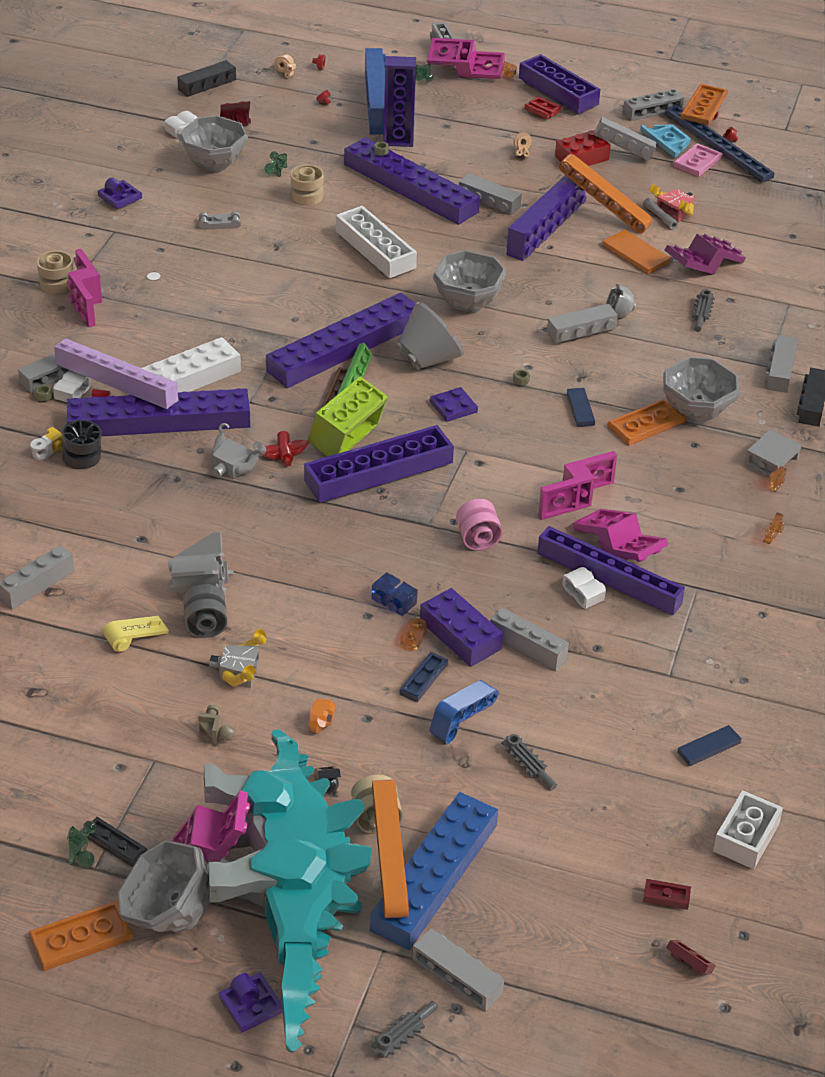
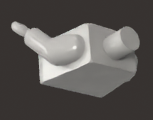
[211,423,266,479]

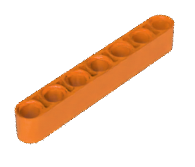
[559,154,652,233]
[372,779,409,918]

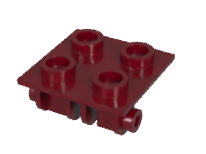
[220,101,251,126]

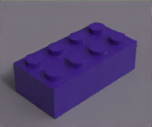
[420,588,503,667]

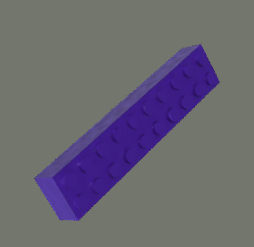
[344,137,480,225]
[266,292,416,388]
[67,388,251,437]

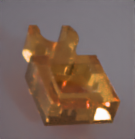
[763,512,785,545]

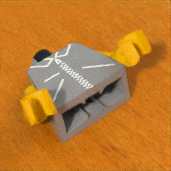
[209,628,266,688]

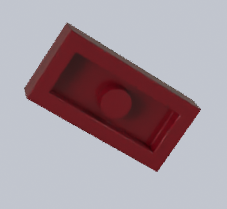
[643,879,691,910]
[666,940,716,975]

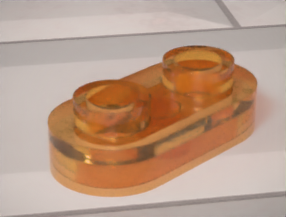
[491,61,517,77]
[400,618,427,651]

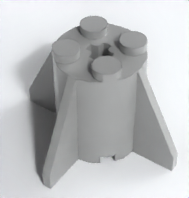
[168,532,234,602]

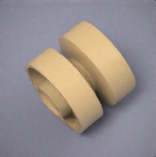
[290,165,324,205]
[37,250,73,294]
[351,775,403,834]

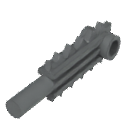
[692,289,715,332]
[501,734,557,790]
[371,1001,438,1058]

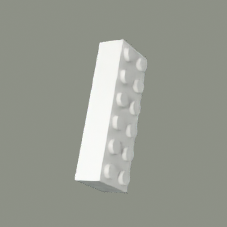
[336,206,417,278]
[142,337,241,392]

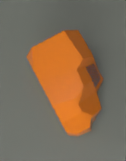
[309,698,335,733]

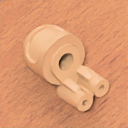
[273,54,296,78]
[513,132,532,157]

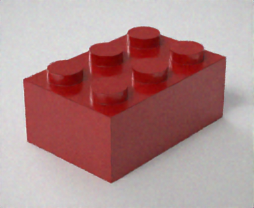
[555,130,611,166]

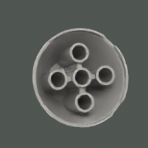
[396,302,464,371]

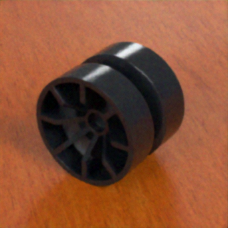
[62,420,102,469]

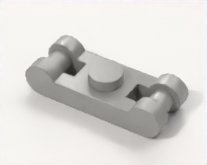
[199,211,241,229]

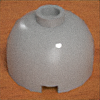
[606,284,636,319]

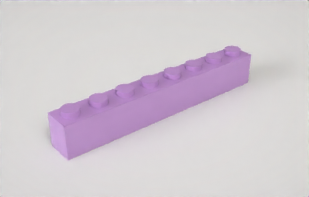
[54,339,178,409]

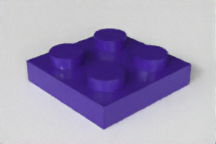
[430,387,478,422]

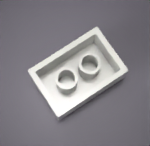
[713,790,783,869]

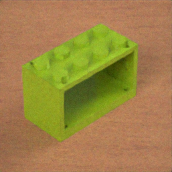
[308,376,388,456]

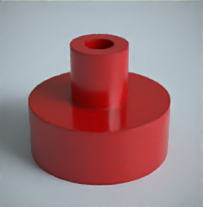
[312,54,326,69]
[316,90,331,105]
[723,127,738,142]

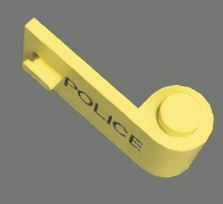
[103,616,169,652]

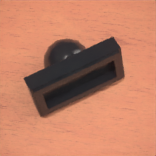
[314,766,341,794]

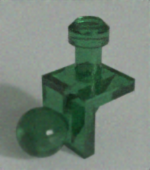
[416,64,434,82]
[264,151,287,177]
[67,821,97,868]

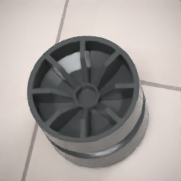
[183,584,227,638]

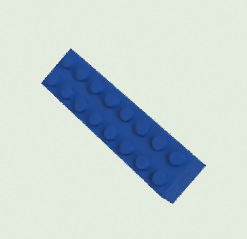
[365,48,386,135]
[370,792,498,951]

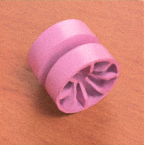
[456,499,503,551]

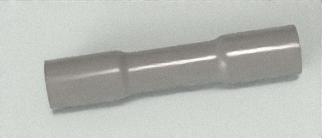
[643,198,678,229]

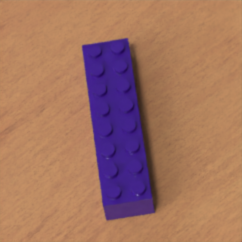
[506,175,587,261]
[304,425,454,503]

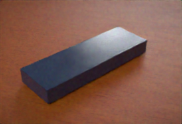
[567,388,595,427]
[400,652,448,702]
[677,725,742,766]

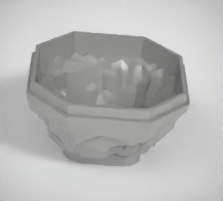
[179,116,248,173]
[433,250,507,313]
[663,357,739,424]
[118,840,209,932]

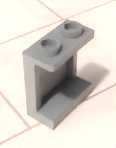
[745,429,801,480]

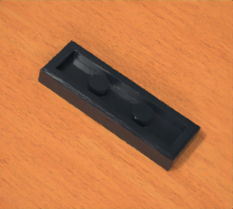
[82,817,147,867]

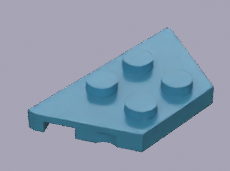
[640,124,691,158]

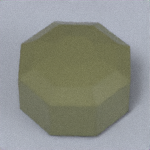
[374,142,389,155]
[513,369,530,386]
[35,385,53,401]

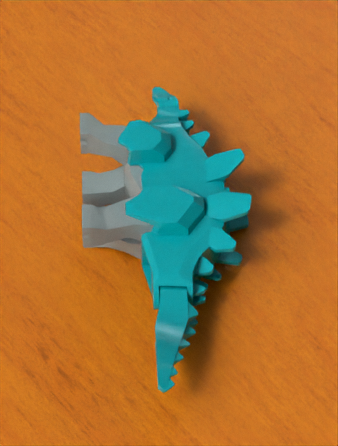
[204,729,372,1053]

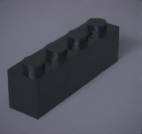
[177,60,236,97]
[796,367,825,427]

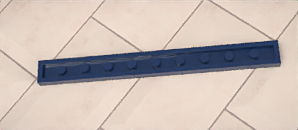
[665,105,775,182]

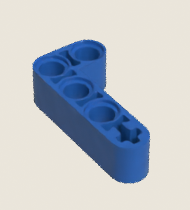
[430,680,499,744]

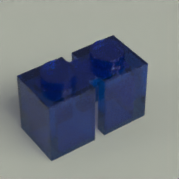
[372,572,418,616]

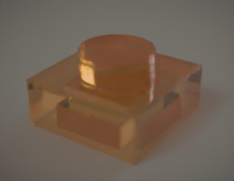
[769,466,787,492]

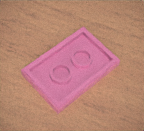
[673,143,723,177]

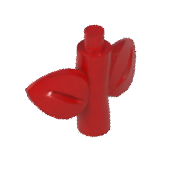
[263,431,310,466]

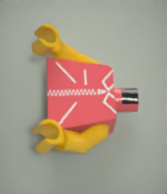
[649,184,694,222]

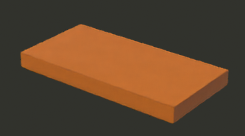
[681,83,728,126]
[602,230,671,274]
[607,399,686,446]
[29,900,133,971]

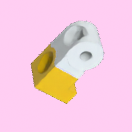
[31,426,62,460]

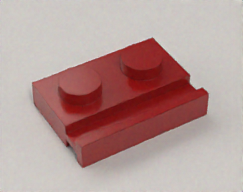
[524,96,561,120]

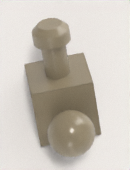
[198,705,234,745]

